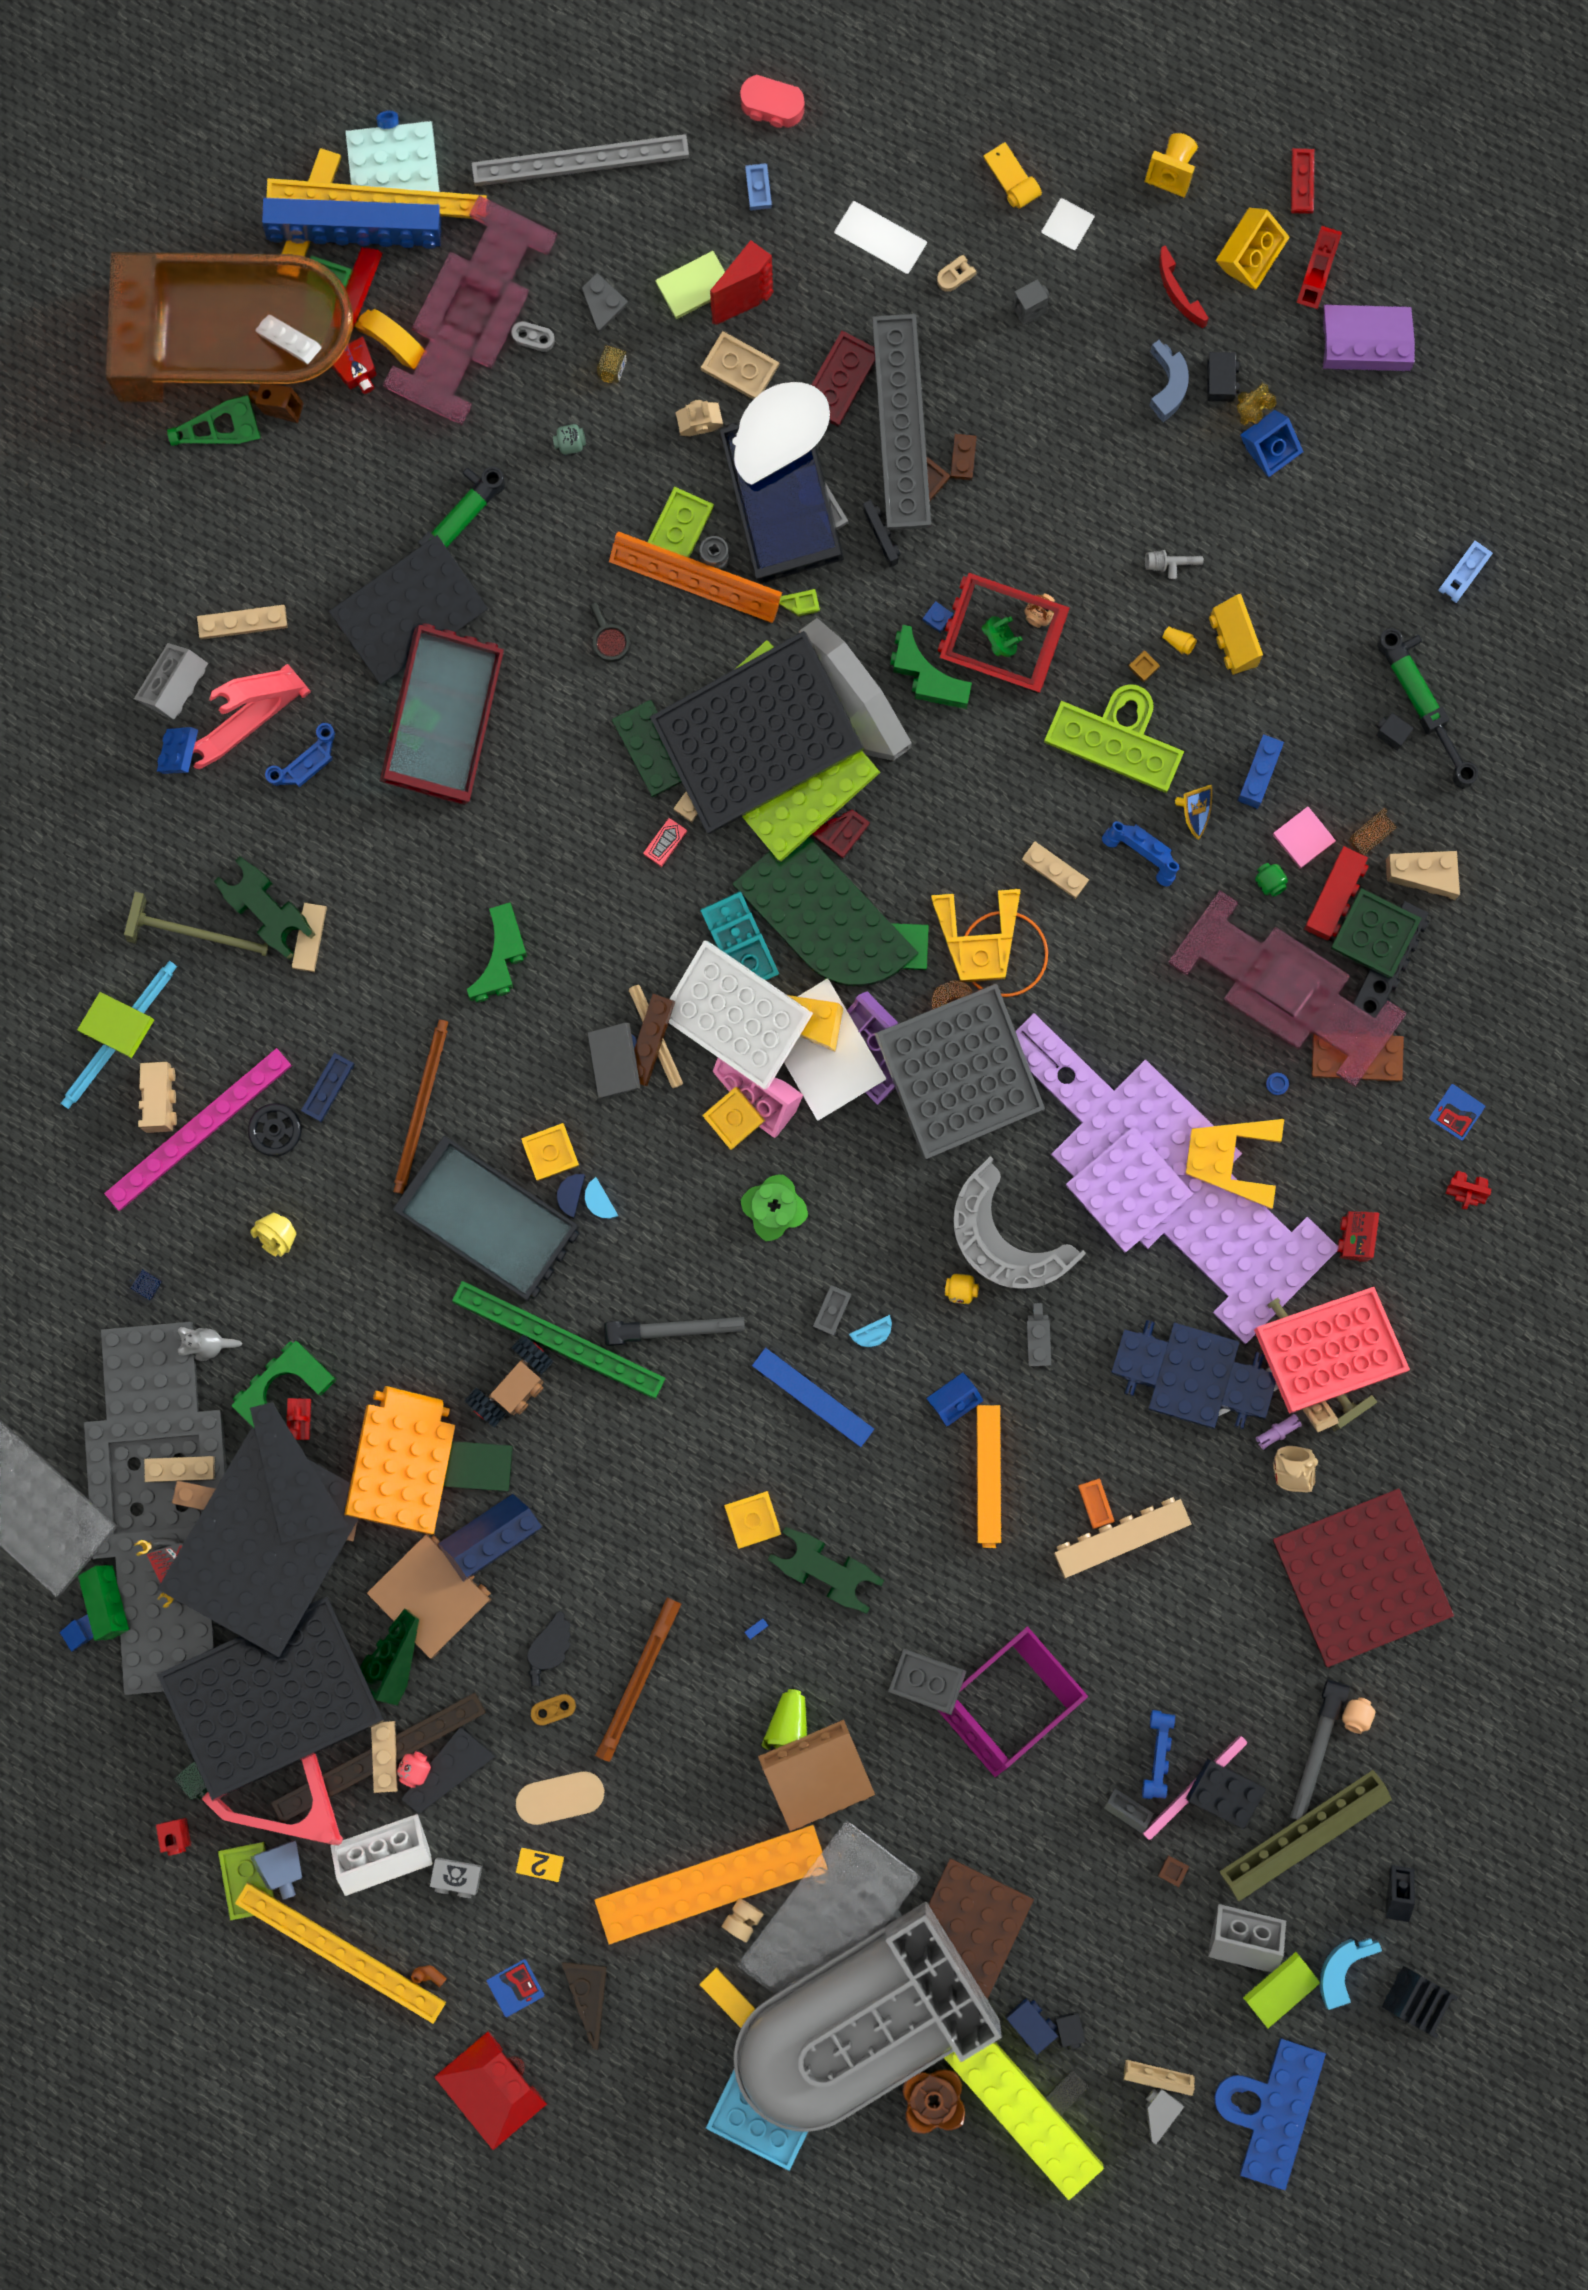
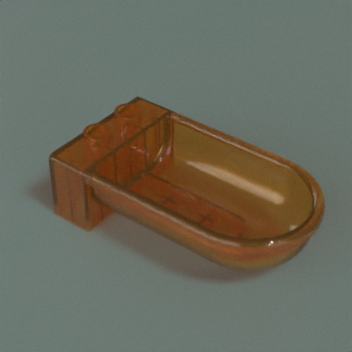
[106,252,353,402]

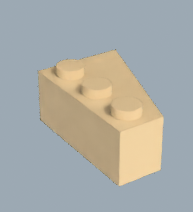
[1386,851,1460,900]
[138,1062,177,1133]

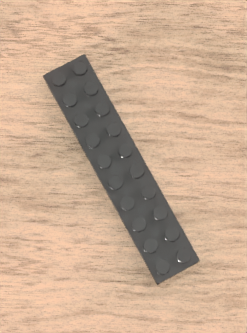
[872,314,931,530]

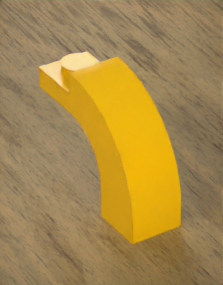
[355,309,427,370]

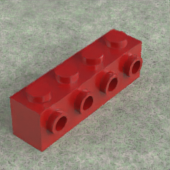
[1303,846,1369,941]

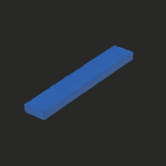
[752,1348,874,1447]

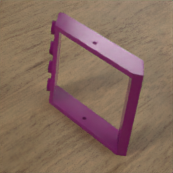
[938,1626,1088,1777]

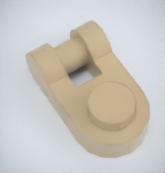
[937,255,977,292]

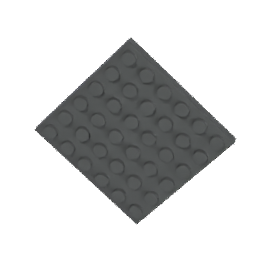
[874,983,1045,1159]

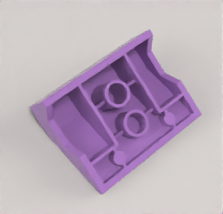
[1323,305,1415,371]
[847,991,898,1105]

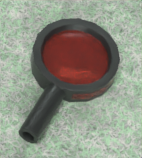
[590,603,630,662]

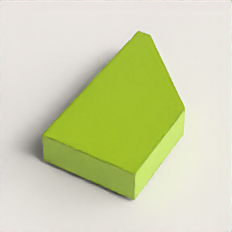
[779,589,820,616]

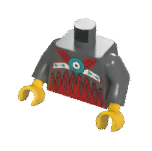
[134,1537,185,1608]

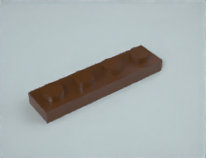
[634,994,675,1086]

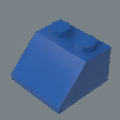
[1240,410,1303,477]

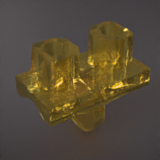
[1237,383,1277,426]

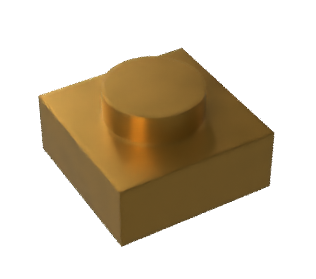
[1128,650,1160,683]

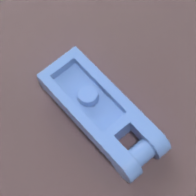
[1438,541,1493,603]

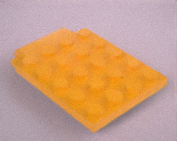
[344,1386,455,1535]

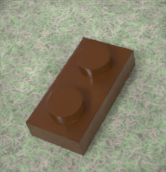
[951,434,977,480]

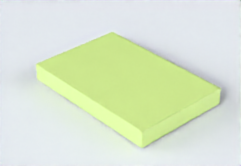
[656,251,725,319]

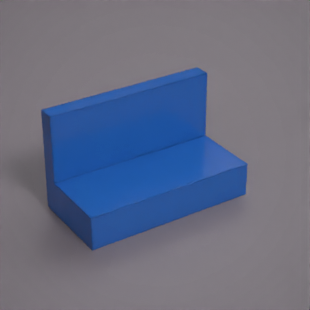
[926,1373,984,1426]

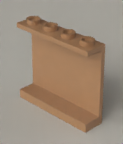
[367,1535,491,1659]
[758,1720,875,1831]

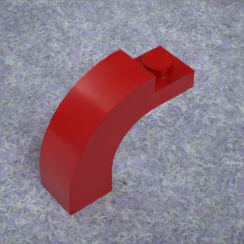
[1297,226,1342,309]

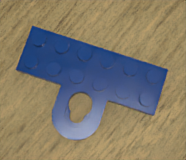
[1214,2038,1326,2190]

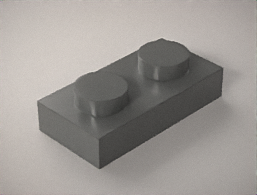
[813,1285,852,1336]
[1104,1788,1154,1834]

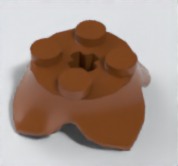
[903,2069,965,2134]

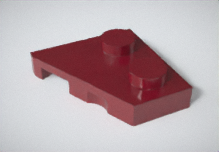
[811,810,870,859]

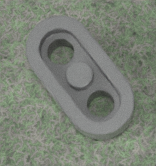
[512,322,555,352]

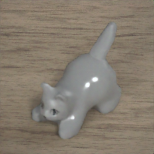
[178,1327,242,1361]

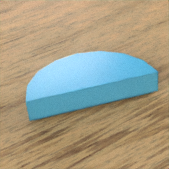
[585,1177,618,1219]
[849,1315,892,1347]

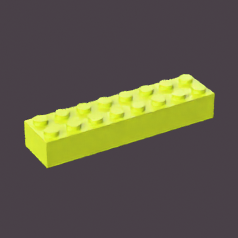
[944,2042,1104,2200]

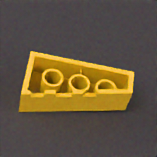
[787,995,844,1052]

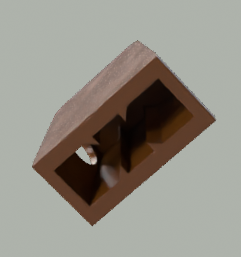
[249,383,304,424]

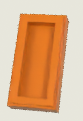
[1078,1478,1115,1529]

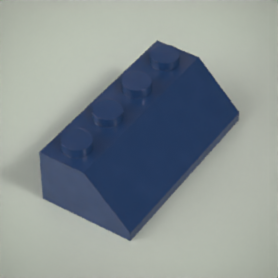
[438,1494,542,1582]

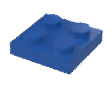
[157,727,198,774]

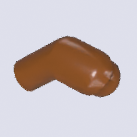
[411,1965,447,1988]

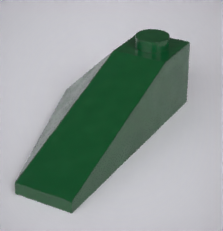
[360,1608,419,1706]

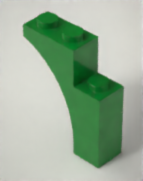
[890,625,972,709]
[467,902,528,1003]

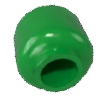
[1255,863,1288,897]

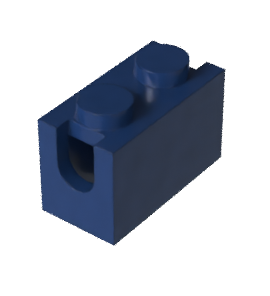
[1005,1998,1058,2055]

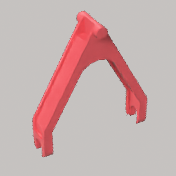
[193,664,311,769]
[202,1753,343,1846]

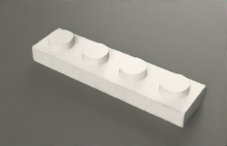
[255,314,322,364]

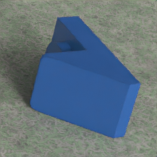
[60,1614,93,1652]

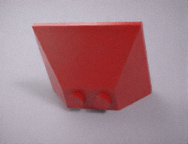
[434,2031,547,2150]

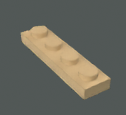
[197,605,288,639]

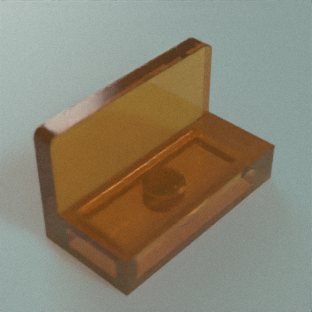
[1348,807,1397,856]

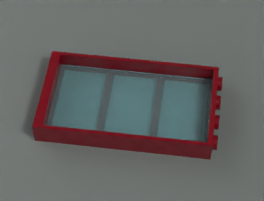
[379,624,504,805]

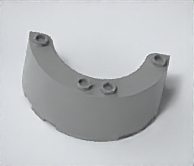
[954,1156,1086,1289]

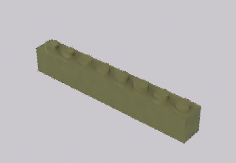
[1220,1770,1392,1902]

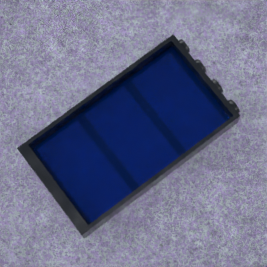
[720,423,844,584]

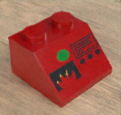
[1337,1211,1379,1262]

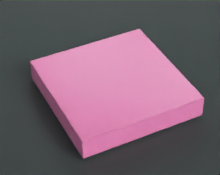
[1273,807,1336,869]

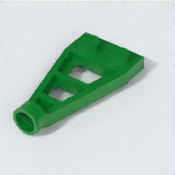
[167,394,261,446]

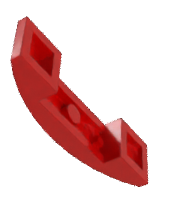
[1159,246,1209,328]

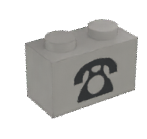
[430,1857,482,1898]

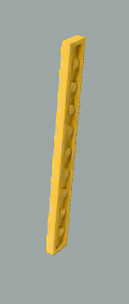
[267,178,487,220]
[235,1882,446,2024]

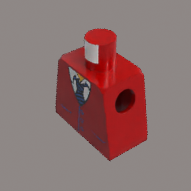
[327,336,377,394]

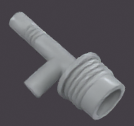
[1145,550,1204,579]

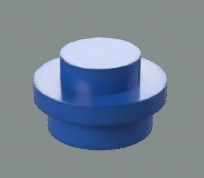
[1266,1073,1289,1095]

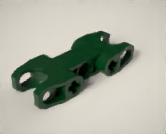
[214,856,316,960]
[768,1527,884,1614]

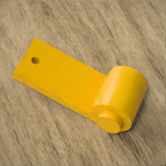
[983,142,1042,209]

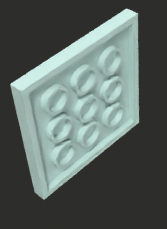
[346,121,440,192]

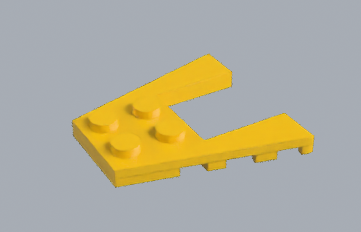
[931,889,1020,982]
[1185,1119,1284,1209]

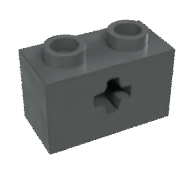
[1012,279,1049,325]

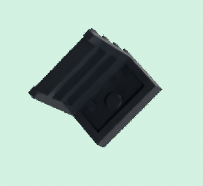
[1382,1966,1458,2038]

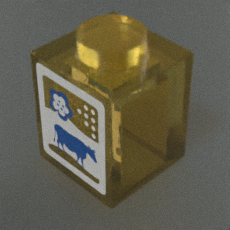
[597,345,627,383]

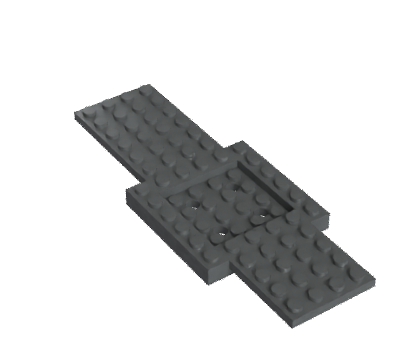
[84,1322,227,1695]

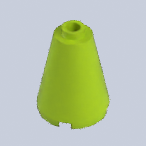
[762,1689,807,1750]

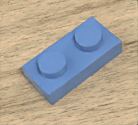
[745,164,772,210]

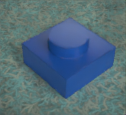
[922,601,953,633]

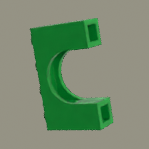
[231,1341,337,1429]

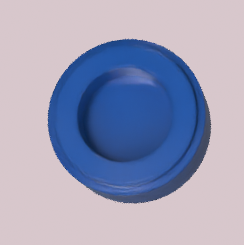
[376,111,399,129]

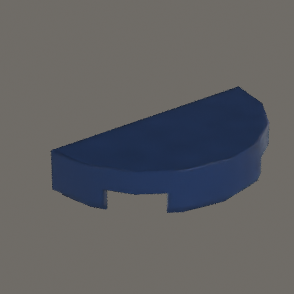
[557,1174,585,1218]

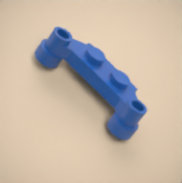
[265,723,335,787]
[1102,821,1179,886]
[1142,1710,1175,1799]

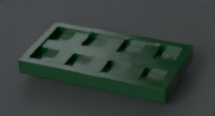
[612,700,682,798]

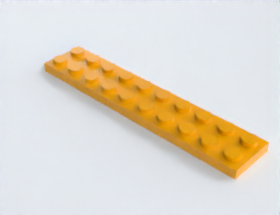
[595,1825,828,1944]

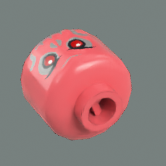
[397,1751,431,1788]

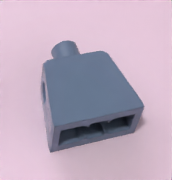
[250,1841,302,1900]

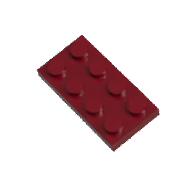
[811,331,875,427]

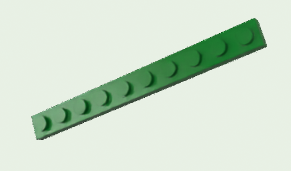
[452,1281,666,1400]

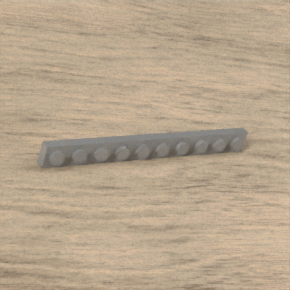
[472,134,689,186]

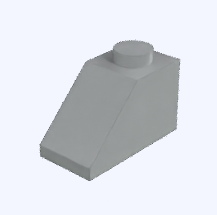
[1146,2088,1184,2144]

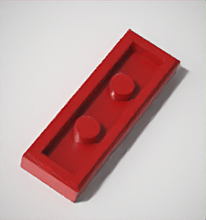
[1291,149,1314,214]

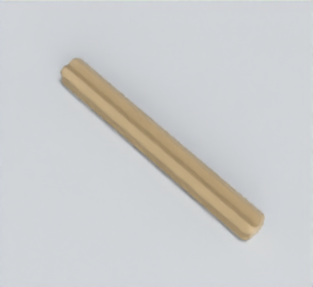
[629,985,683,1088]

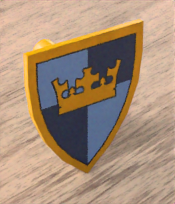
[1175,785,1212,840]

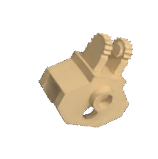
[676,400,723,436]

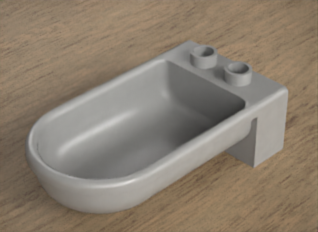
[734,1901,1002,2132]

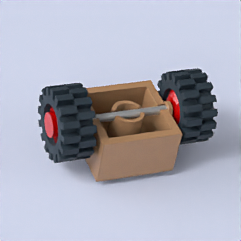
[464,1335,553,1428]

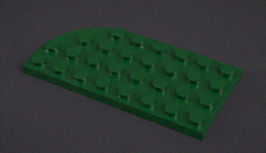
[733,837,918,986]

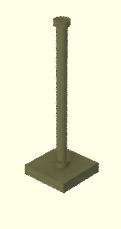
[124,892,269,956]
[1267,1298,1377,1432]

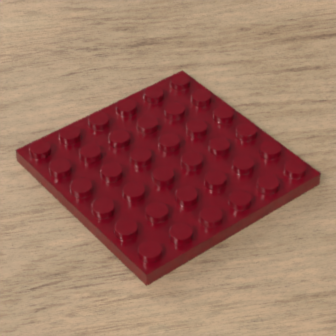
[1272,1489,1454,1668]

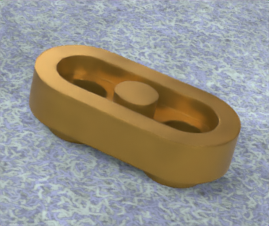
[531,1694,576,1725]

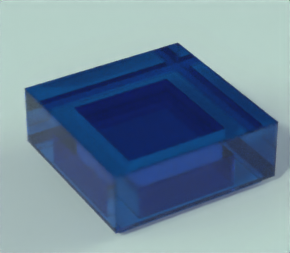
[130,1269,163,1301]

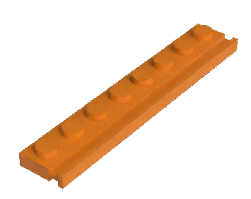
[609,532,782,623]

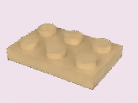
[701,331,779,400]

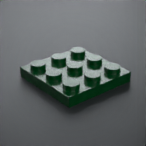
[1331,888,1422,979]

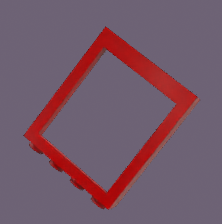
[937,573,1070,692]

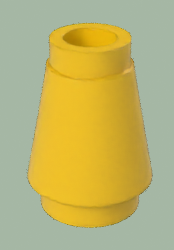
[1162,627,1197,655]

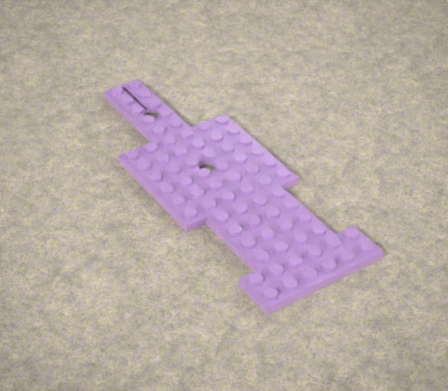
[1015,1013,1338,1344]

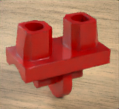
[1445,1171,1491,1210]
[287,1398,311,1440]

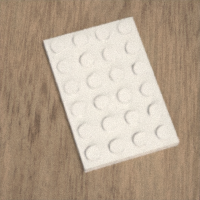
[668,941,813,1089]

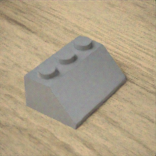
[134,643,208,719]
[1209,1904,1286,1973]

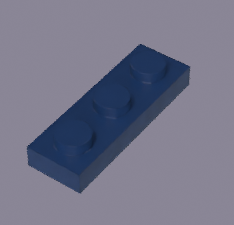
[301,1053,355,1123]

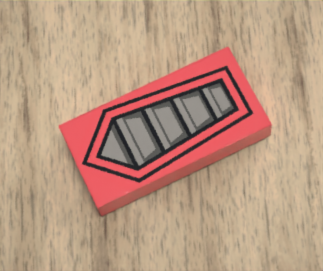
[643,818,687,867]

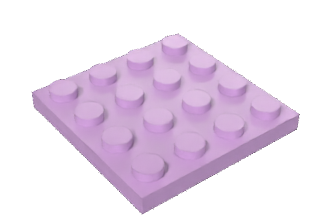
[1066,1126,1193,1253]

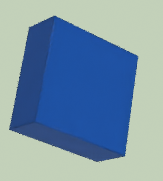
[745,1618,768,1639]

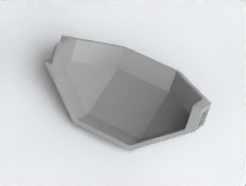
[799,618,912,761]

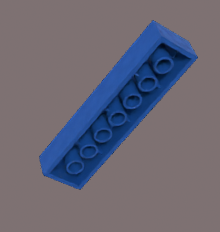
[262,198,441,249]

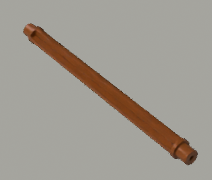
[393,1019,448,1194]

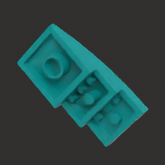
[700,891,779,980]

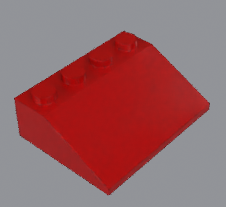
[710,240,773,325]

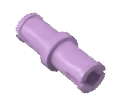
[1255,1414,1302,1450]

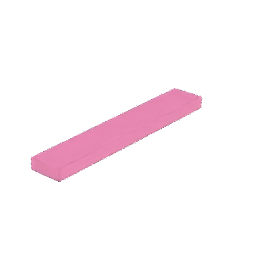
[1143,1736,1247,1840]

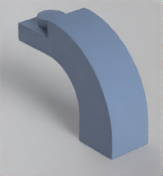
[1150,340,1189,422]

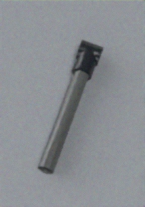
[604,1316,745,1346]
[1290,1679,1350,1820]

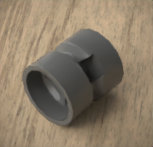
[700,536,729,571]

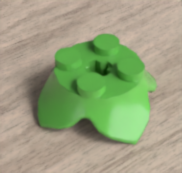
[741,1175,808,1242]

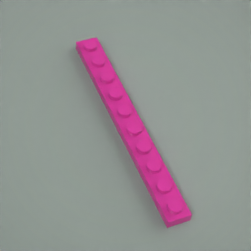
[104,1048,292,1211]

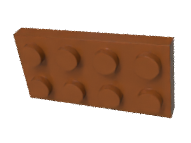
[1312,1032,1404,1082]

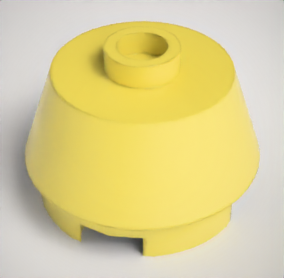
[250,1213,296,1257]

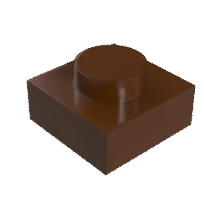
[1157,1855,1189,1887]

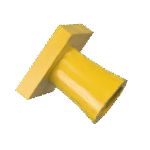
[1145,133,1197,198]

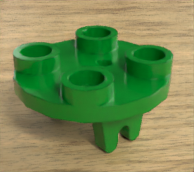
[982,616,1023,657]

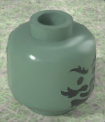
[553,424,586,455]

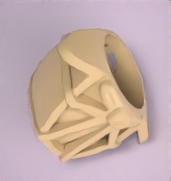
[1273,1446,1318,1492]

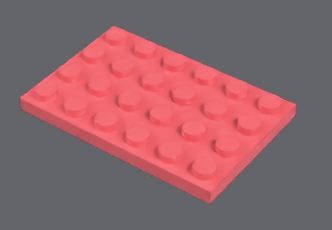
[1254,1287,1410,1414]

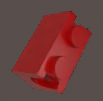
[156,1818,191,1856]

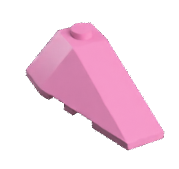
[713,1058,803,1138]

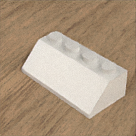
[330,1814,433,1896]

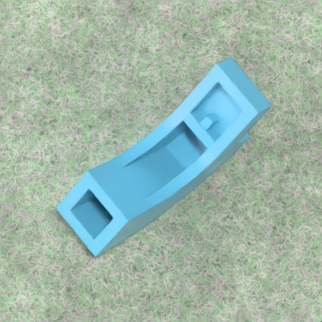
[1320,1938,1382,2010]

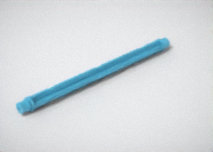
[61,961,177,1109]

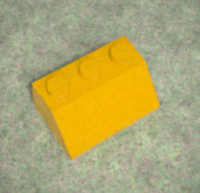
[1215,208,1289,290]
[1209,594,1263,674]

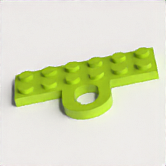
[1044,685,1184,793]

